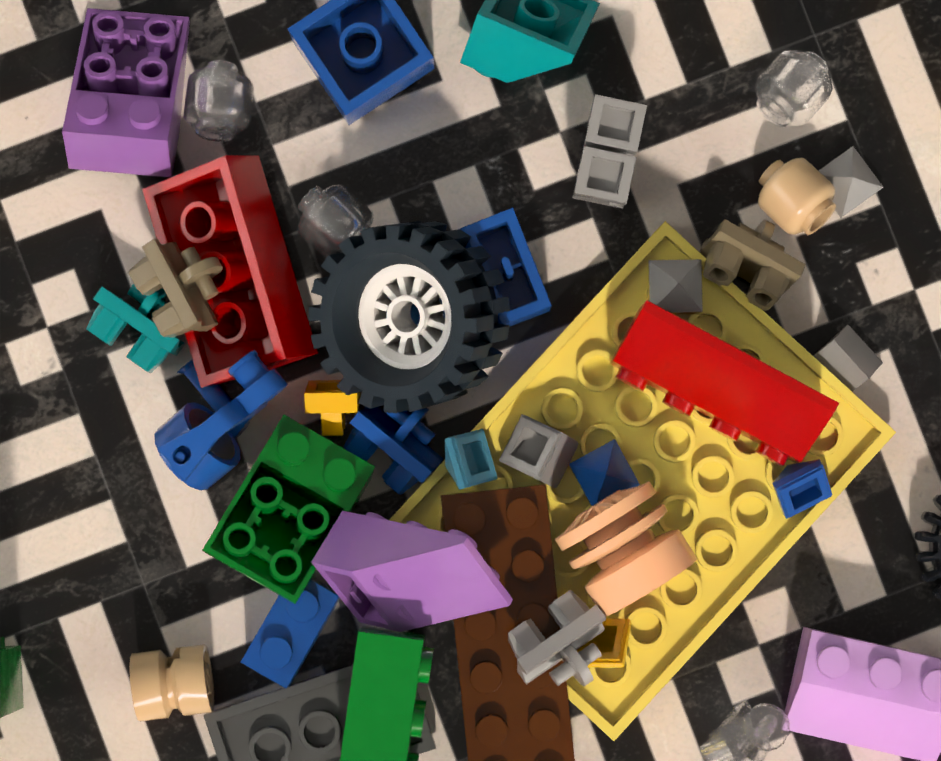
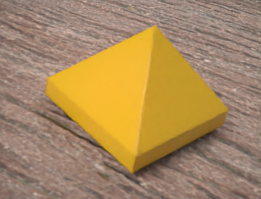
[576,618,631,667]

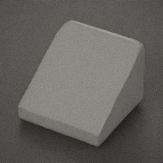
[499,414,578,488]

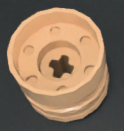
[555,481,697,616]

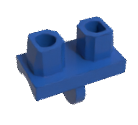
[344,406,443,495]

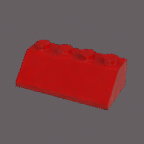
[142,155,318,388]
[610,300,839,467]

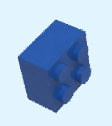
[288,0,435,125]

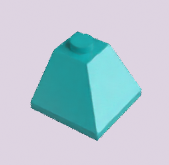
[460,0,600,83]

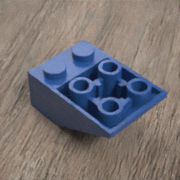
[386,208,552,343]

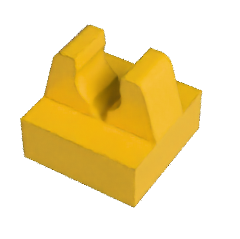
[304,380,360,436]

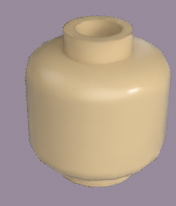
[758,158,836,235]

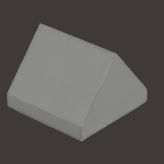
[813,325,883,391]

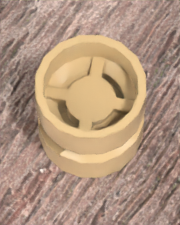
[129,644,214,722]

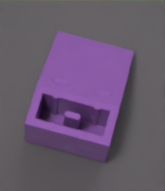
[62,8,190,177]
[311,511,513,632]

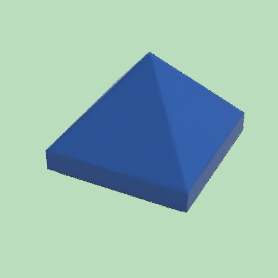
[569,439,640,506]
[772,459,832,519]

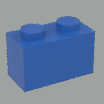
[241,577,340,689]

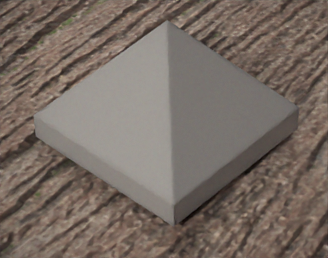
[819,146,883,218]
[649,259,703,313]

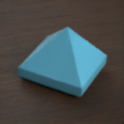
[445,429,498,490]

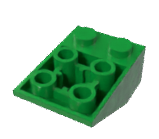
[202,415,375,604]

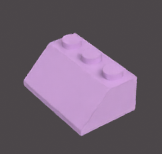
[781,627,941,761]

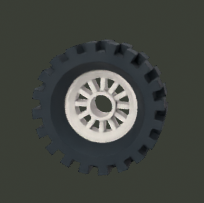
[309,221,510,413]

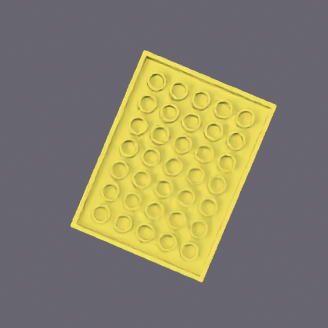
[389,221,896,741]

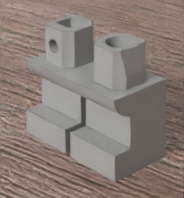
[572,94,647,209]

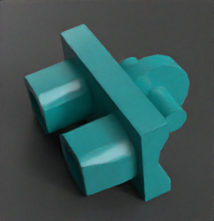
[86,284,185,373]

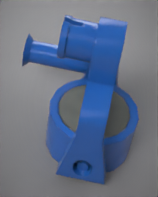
[154,350,288,491]

